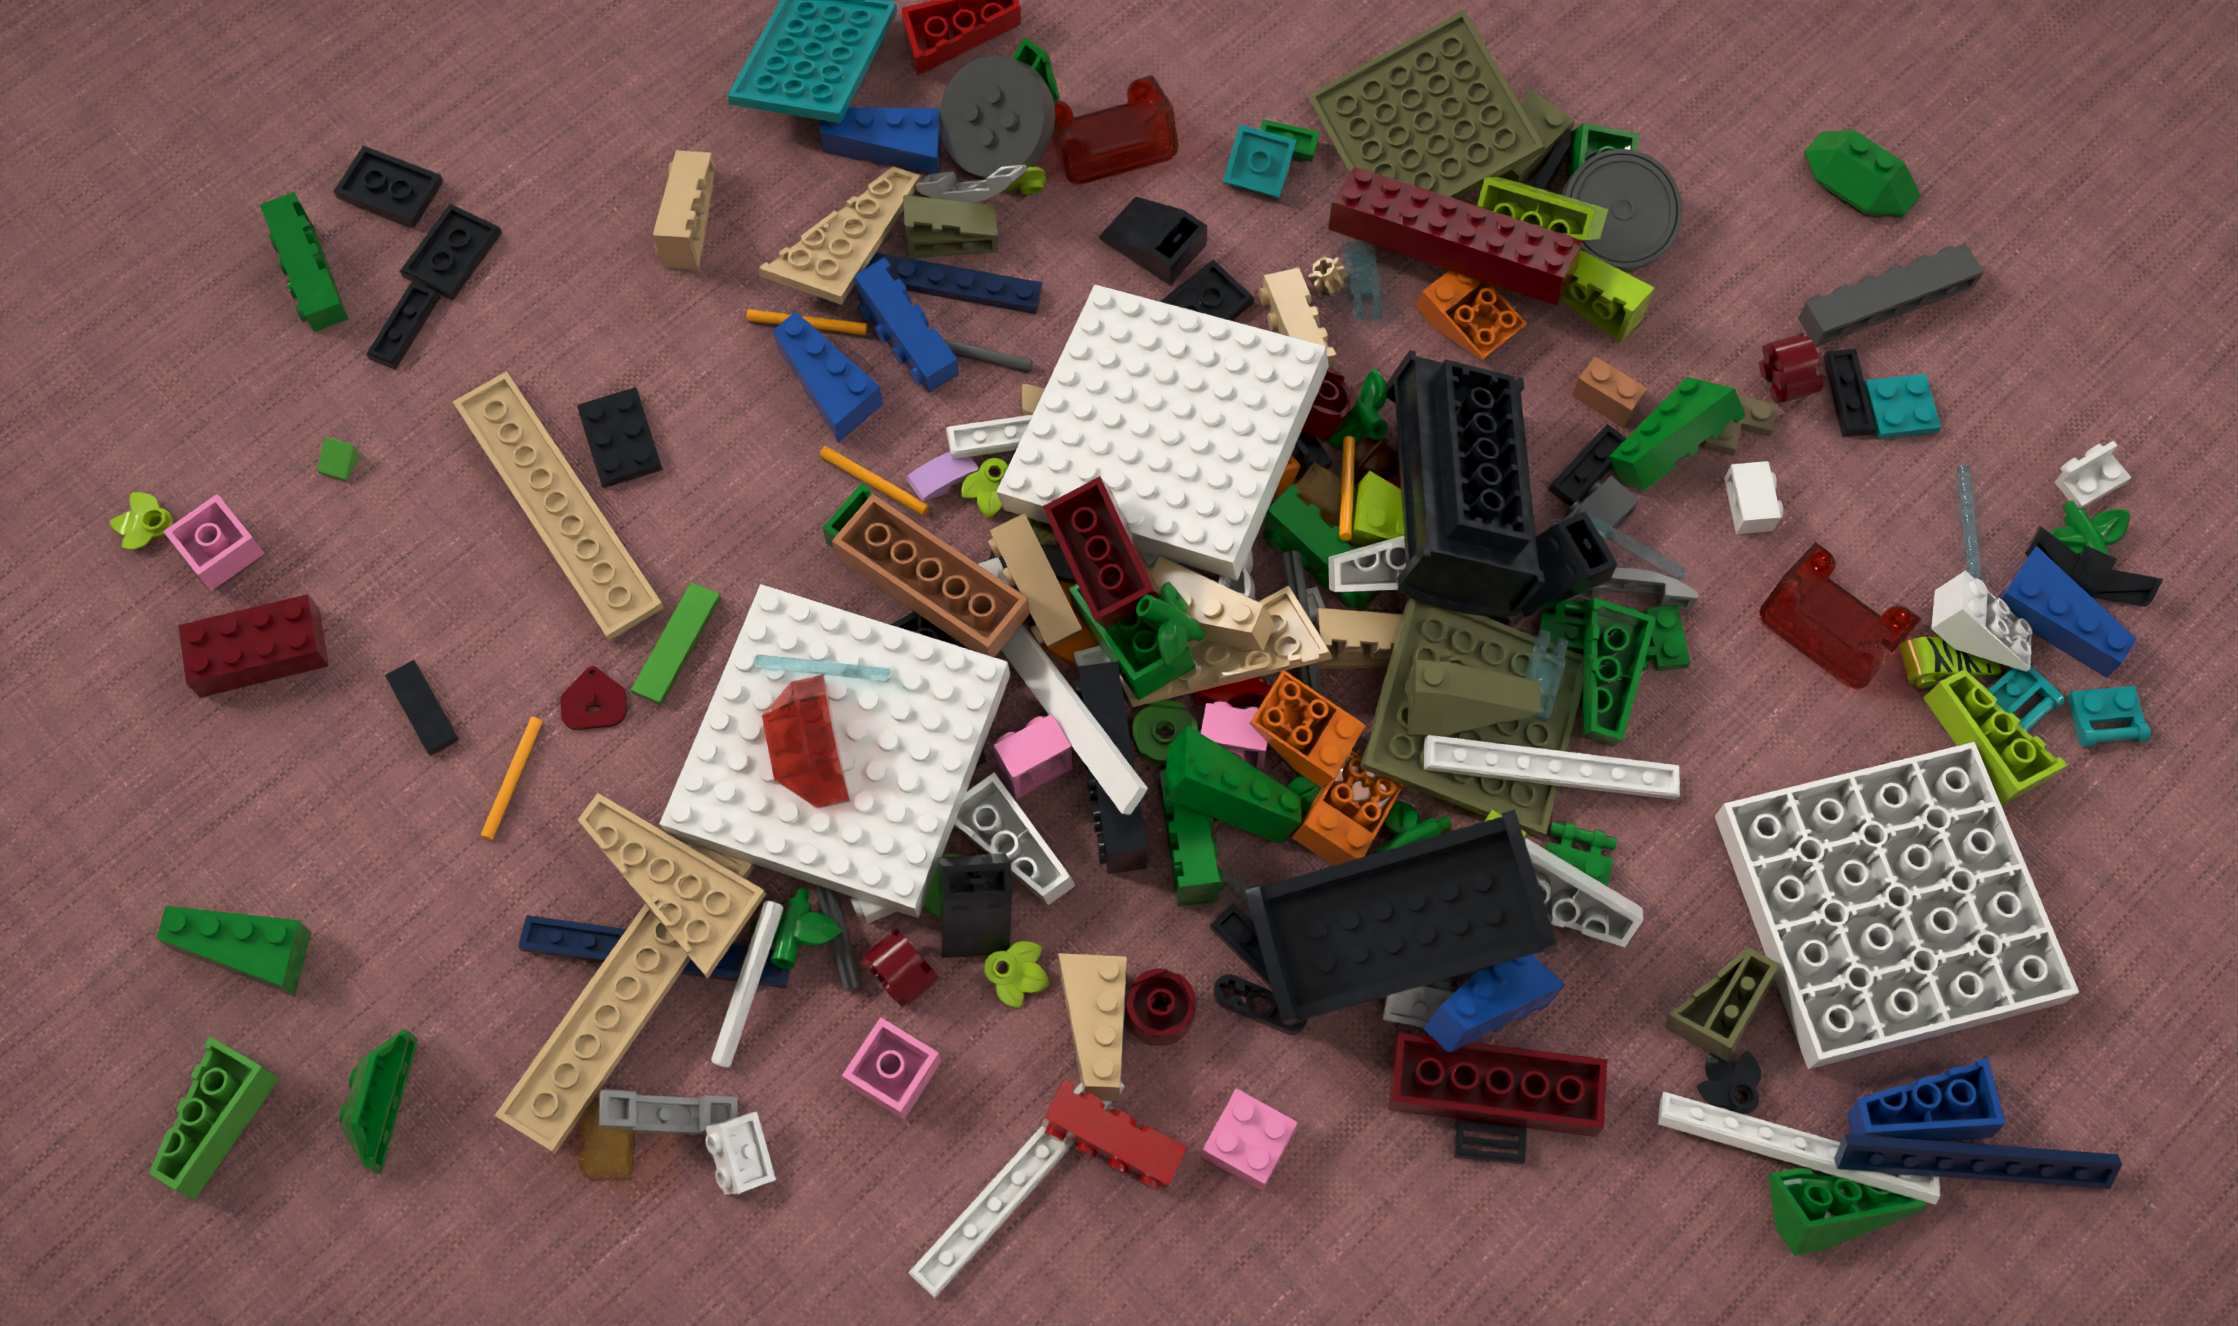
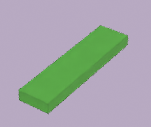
[631,582,721,706]

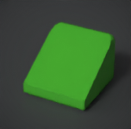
[317,437,360,481]

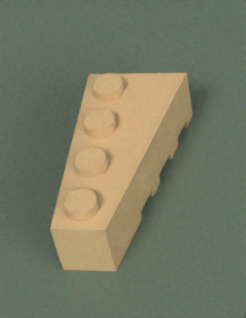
[1151,555,1274,652]

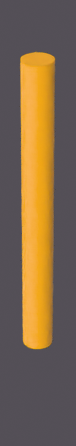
[746,309,868,336]
[1339,436,1355,541]
[819,446,929,516]
[480,717,543,841]

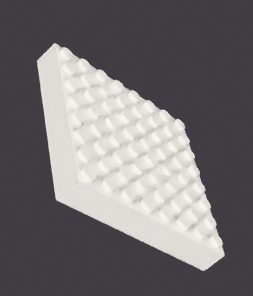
[997,284,1329,580]
[660,584,1010,918]
[1715,742,2079,1069]

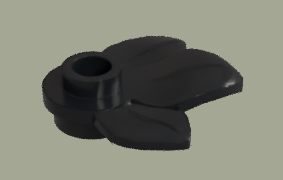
[1697,1051,1762,1115]

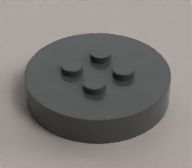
[939,55,1055,177]
[1561,149,1682,273]

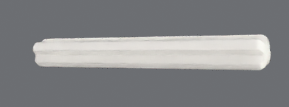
[711,901,783,1067]

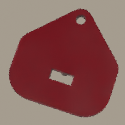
[560,666,627,730]

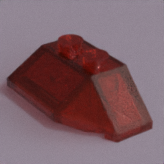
[762,674,850,809]

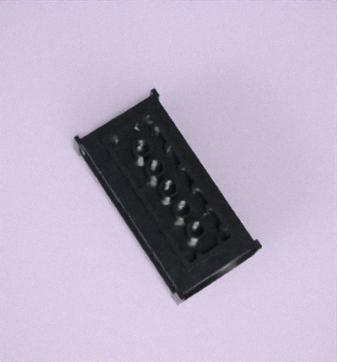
[1386,350,1545,617]
[1246,809,1558,1027]

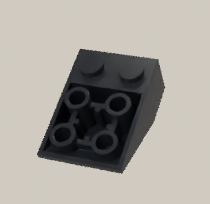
[1099,196,1208,286]
[1521,511,1618,618]
[938,853,1012,958]

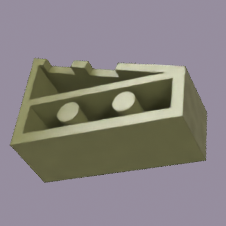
[1499,88,1575,184]
[903,195,999,259]
[1665,947,1780,1062]

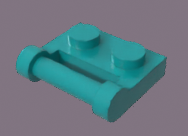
[1988,665,2065,732]
[2067,686,2151,747]

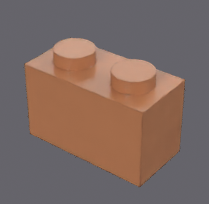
[1572,357,1648,428]

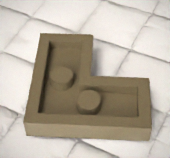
[1703,395,1778,455]

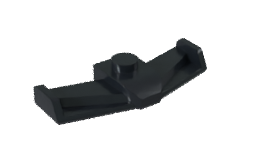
[2025,525,2163,607]

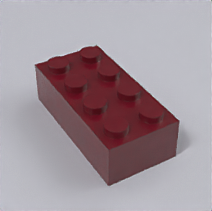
[1042,476,1160,629]
[178,594,329,698]

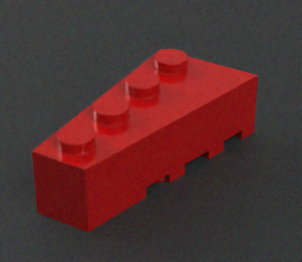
[901,0,1021,76]
[1040,1079,1187,1191]

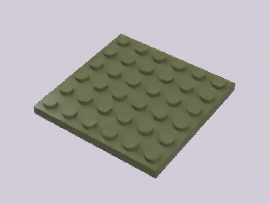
[1307,9,1545,199]
[1360,597,1584,838]

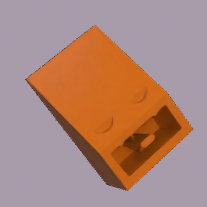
[1414,270,1527,360]
[1249,670,1366,788]
[1291,750,1404,866]

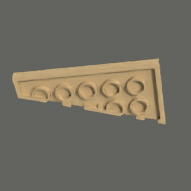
[758,166,920,305]
[1120,586,1333,707]
[578,793,766,979]

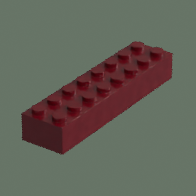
[1328,167,1583,306]

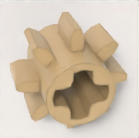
[1308,256,1348,295]

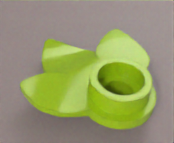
[1003,167,1046,195]
[961,458,1008,519]
[109,492,173,550]
[984,941,1049,1008]

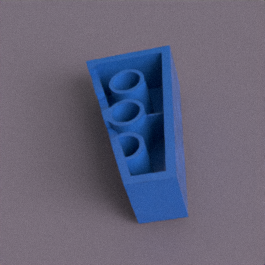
[820,107,941,174]
[854,257,959,393]
[773,311,883,443]
[2000,546,2137,678]
[1423,955,1565,1053]
[1847,1057,2005,1141]

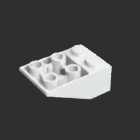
[1931,570,2032,672]

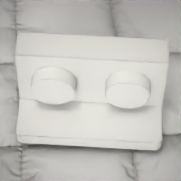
[2054,441,2131,509]
[1383,979,1458,1028]
[706,1112,776,1194]

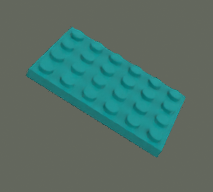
[727,0,898,123]

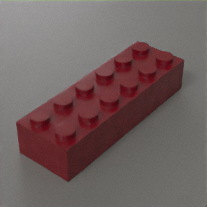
[1388,1033,1607,1137]

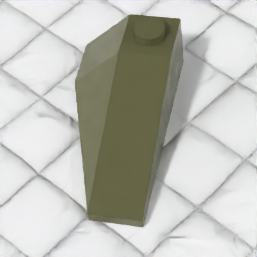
[1407,660,1541,737]

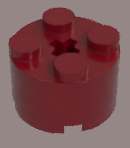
[1759,333,1823,404]
[1301,367,1356,440]
[861,927,940,1008]
[1126,968,1196,1046]

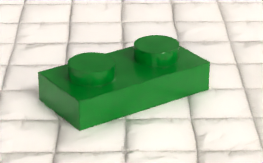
[1260,119,1320,162]

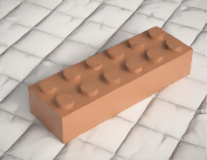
[832,494,1029,657]

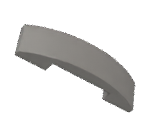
[915,164,1028,203]
[1569,568,1698,611]
[599,1090,738,1135]

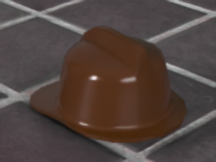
[1332,438,1398,501]

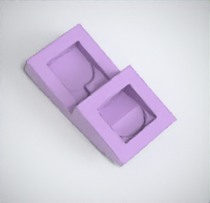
[906,452,979,502]

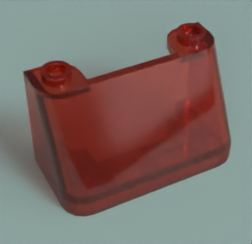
[1051,75,1178,185]
[1759,542,1922,689]

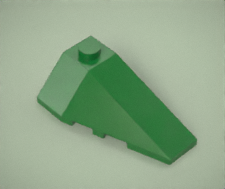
[1567,123,1639,181]
[1768,1168,1926,1256]

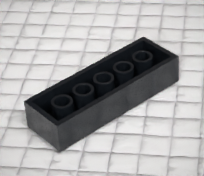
[1073,661,1147,874]

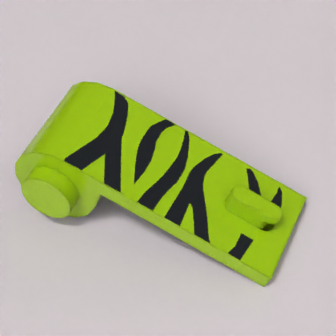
[1899,637,2001,689]

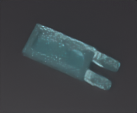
[1341,241,1382,320]
[1525,630,1568,722]

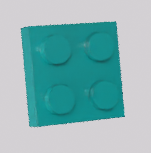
[1223,124,1297,199]
[1865,373,1941,440]

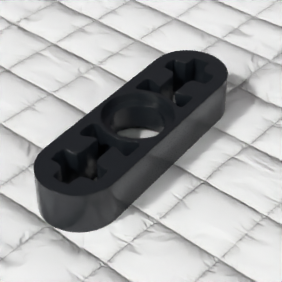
[1213,974,1308,1035]

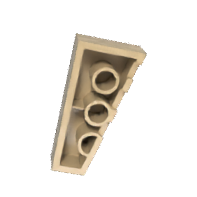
[653,150,716,270]
[1259,267,1336,369]
[988,513,1083,649]
[1315,608,1403,669]
[1058,953,1127,1102]

